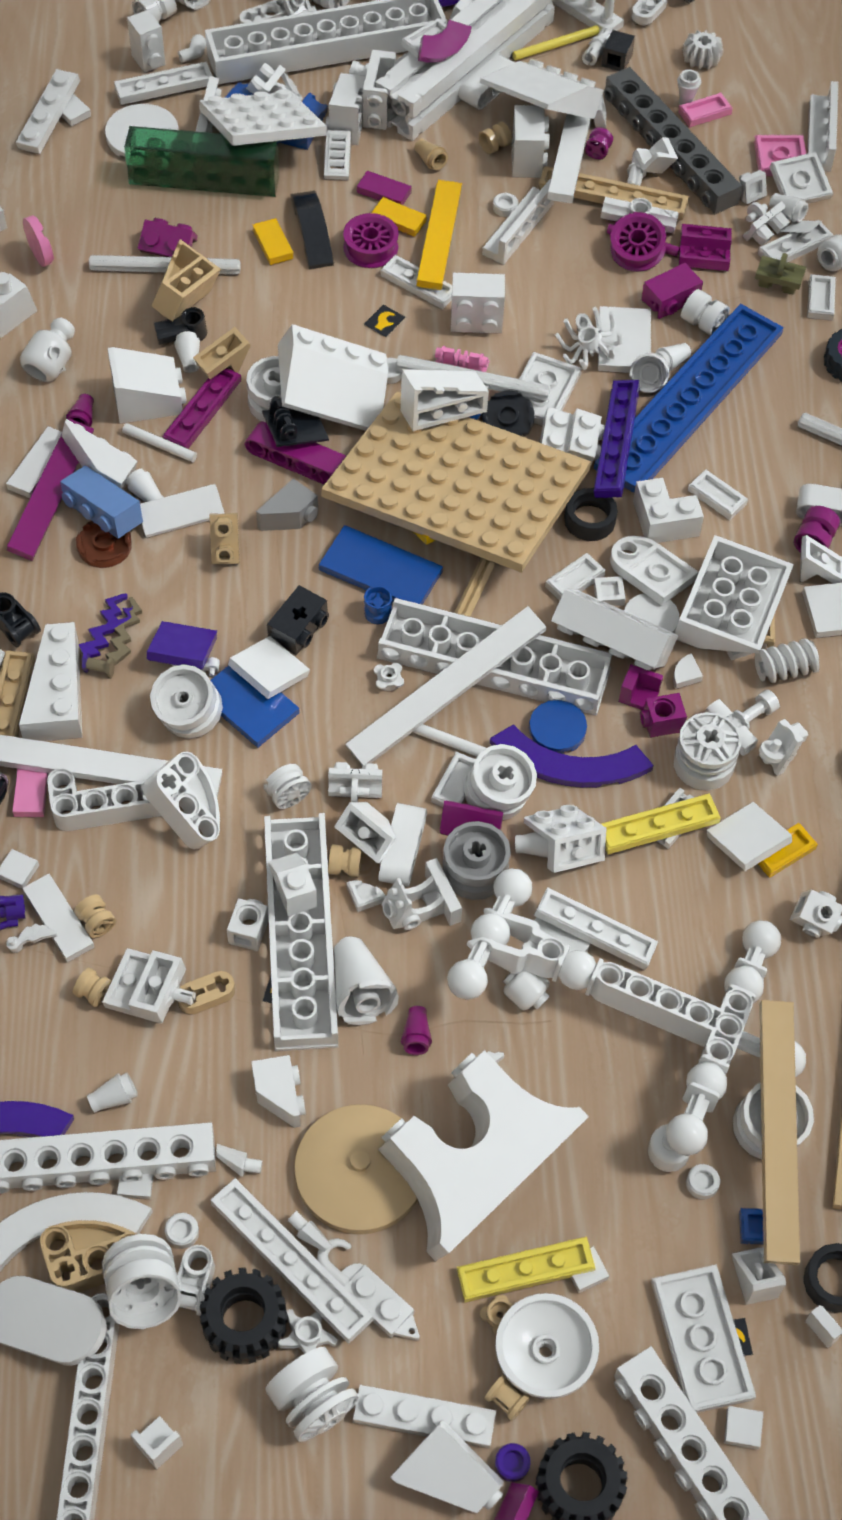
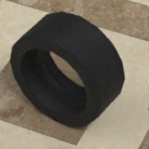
[564,488,618,541]
[803,1243,842,1313]

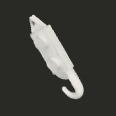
[317,1238,420,1341]

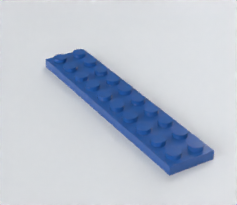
[594,303,784,493]

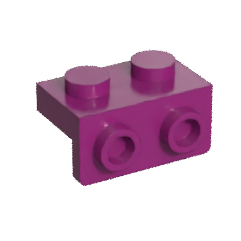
[137,218,198,257]

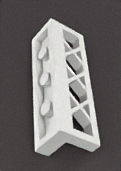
[807,81,838,172]
[482,179,554,265]

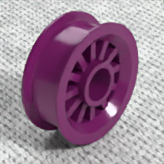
[610,212,666,272]
[343,213,399,268]

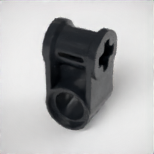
[0,592,41,647]

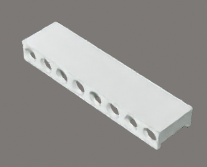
[377,598,612,716]
[264,813,338,1051]

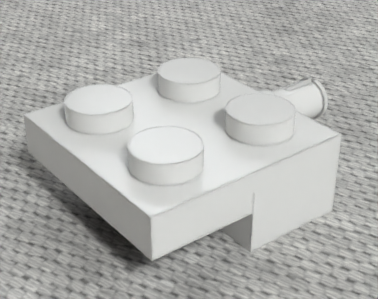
[102,948,196,1024]

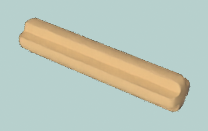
[454,558,495,617]

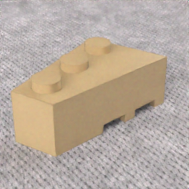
[151,239,221,321]

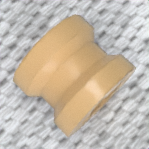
[73,968,112,1007]

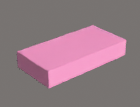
[678,93,733,128]
[13,769,49,817]

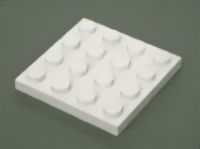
[199,89,327,146]

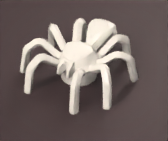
[555,307,622,370]

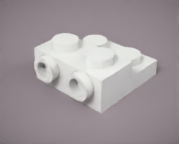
[540,407,605,464]

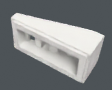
[324,130,351,180]

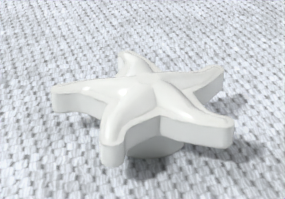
[278,1309,338,1354]

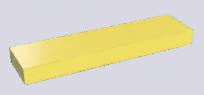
[601,793,721,855]
[457,1236,596,1303]

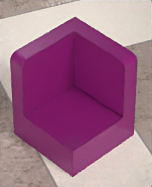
[618,664,663,710]

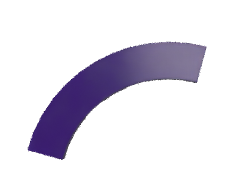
[490,724,654,788]
[0,1101,74,1138]

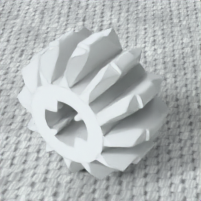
[683,30,723,69]

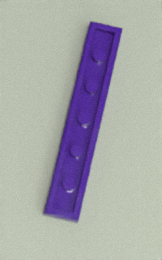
[594,380,640,498]

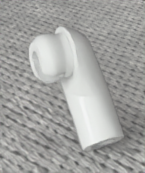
[178,34,206,63]

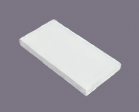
[651,1264,756,1413]

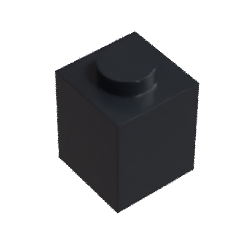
[602,30,635,71]

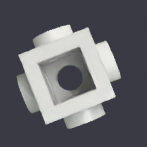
[790,889,842,938]

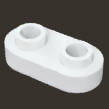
[632,0,667,26]

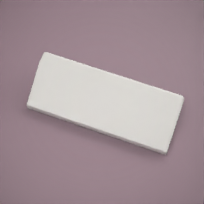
[140,484,225,538]

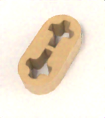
[178,971,235,1015]

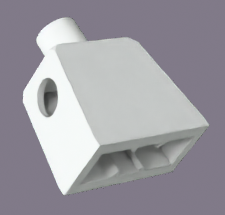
[0,272,37,338]

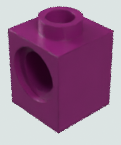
[640,693,687,738]

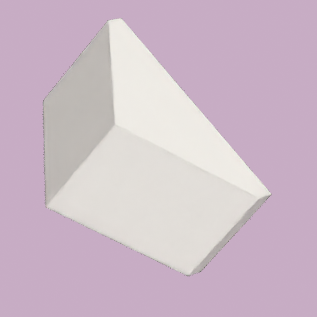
[732,1247,786,1305]

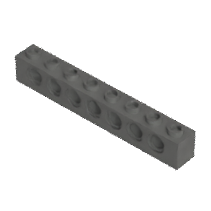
[604,67,742,214]

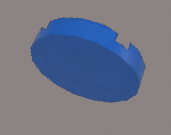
[529,700,587,754]

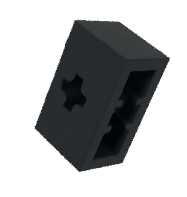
[267,585,329,655]

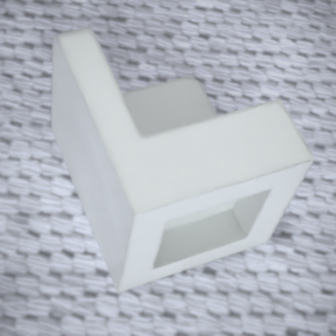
[634,137,678,174]
[130,1416,183,1470]

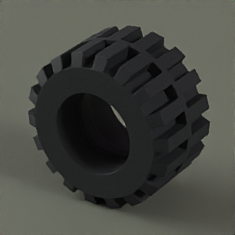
[200,1268,287,1364]
[535,1432,628,1520]

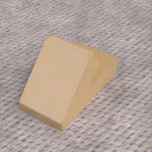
[193,327,251,379]

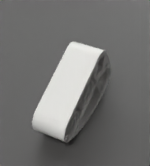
[143,751,220,849]

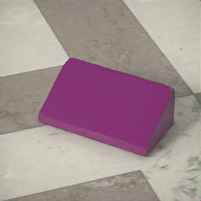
[440,800,503,835]

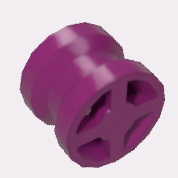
[584,127,614,160]

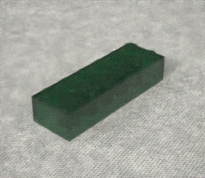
[124,126,280,197]

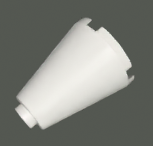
[334,937,399,1025]

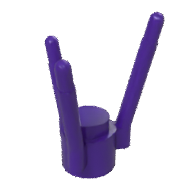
[0,894,26,930]

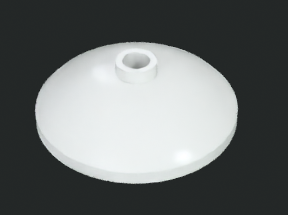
[495,1293,599,1399]

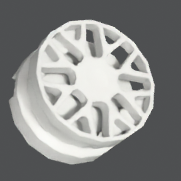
[264,764,311,809]

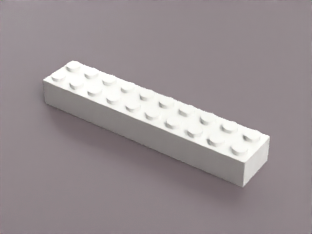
[205,0,447,84]

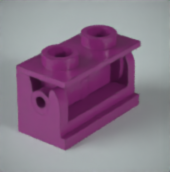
[641,263,703,319]

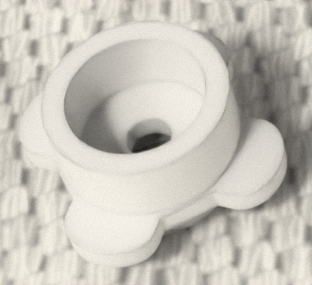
[374,663,404,691]

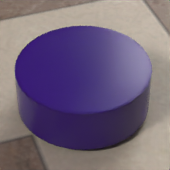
[495,1443,531,1482]

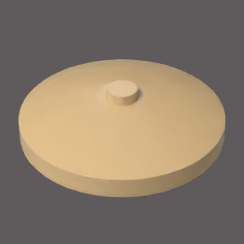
[295,1104,418,1234]

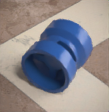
[364,585,392,624]

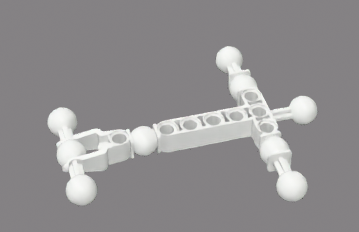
[447,868,806,1156]

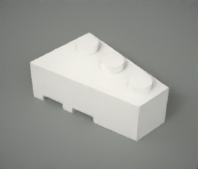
[326,73,366,145]
[400,369,489,431]

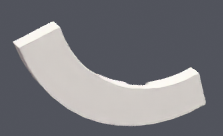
[0,1192,153,1272]

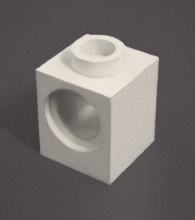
[227,898,269,951]

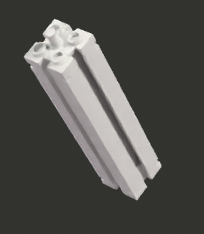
[375,0,555,141]

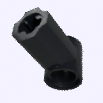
[154,307,207,345]

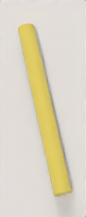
[512,25,599,61]

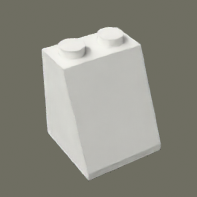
[108,347,187,424]

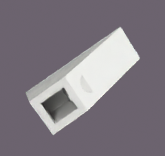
[61,419,138,490]

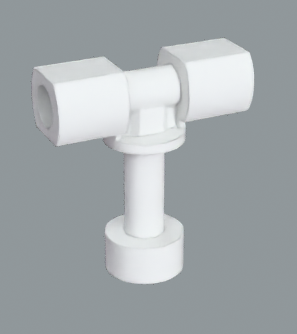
[705,690,780,756]

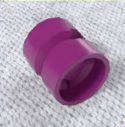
[793,505,840,553]

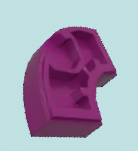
[418,20,472,63]

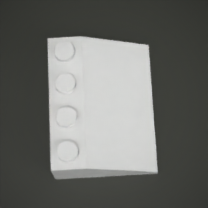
[479,59,603,119]
[278,324,388,431]
[675,535,794,654]

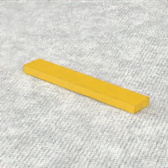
[416,180,462,290]

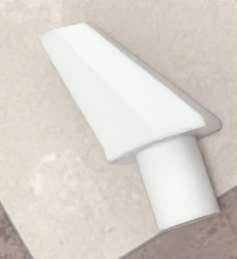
[216,1144,263,1177]
[287,1211,332,1252]

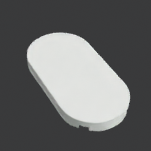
[0,1276,107,1366]

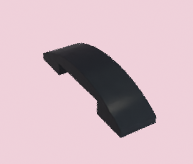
[290,191,334,269]

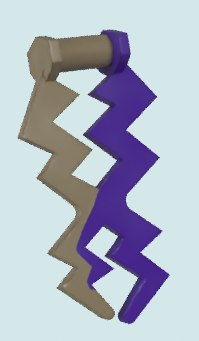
[79,593,142,678]

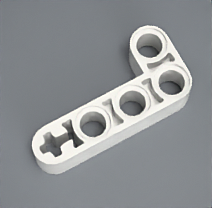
[47,768,161,831]

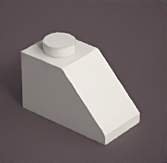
[334,802,396,863]
[268,853,317,916]

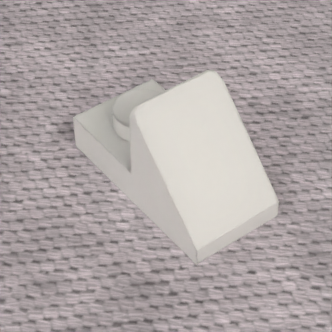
[800,535,842,583]

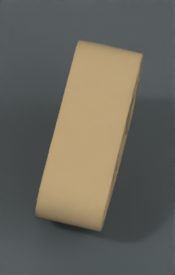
[40,1220,137,1293]

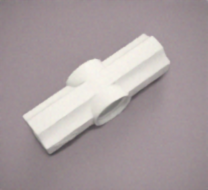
[601,197,679,233]

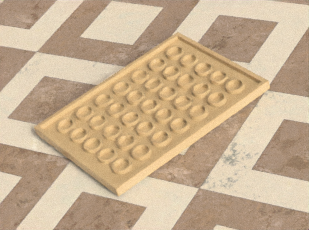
[321,392,591,573]

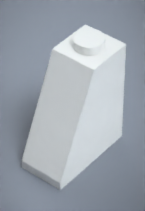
[391,1420,504,1513]

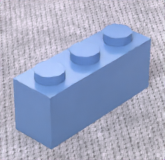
[60,465,143,538]

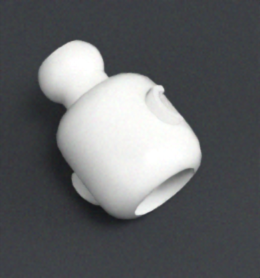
[20,318,75,382]

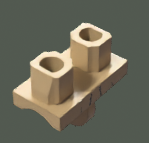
[209,513,240,564]

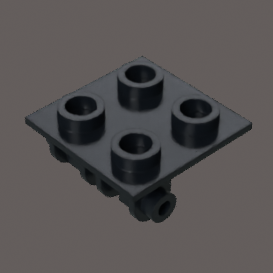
[262,396,329,447]

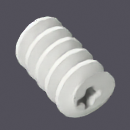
[755,638,819,683]

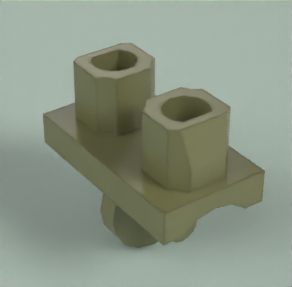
[755,253,806,295]

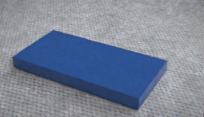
[319,525,443,605]

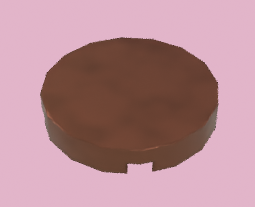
[76,521,132,568]

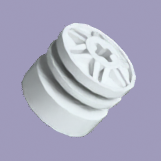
[674,712,742,791]
[102,1234,181,1329]
[265,1347,359,1442]

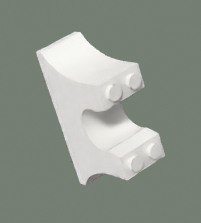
[378,1050,589,1261]

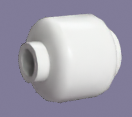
[817,235,842,271]
[503,971,550,1010]
[648,1124,690,1172]

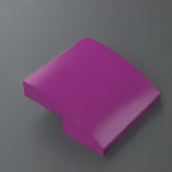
[679,224,732,271]

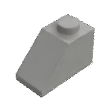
[256,478,319,531]

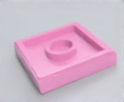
[754,135,806,176]

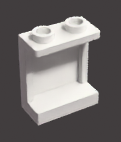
[363,49,396,130]

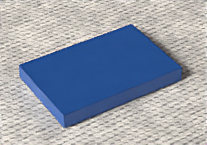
[210,665,300,748]

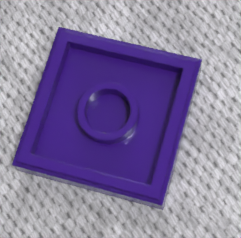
[147,621,217,670]

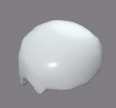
[629,353,669,393]

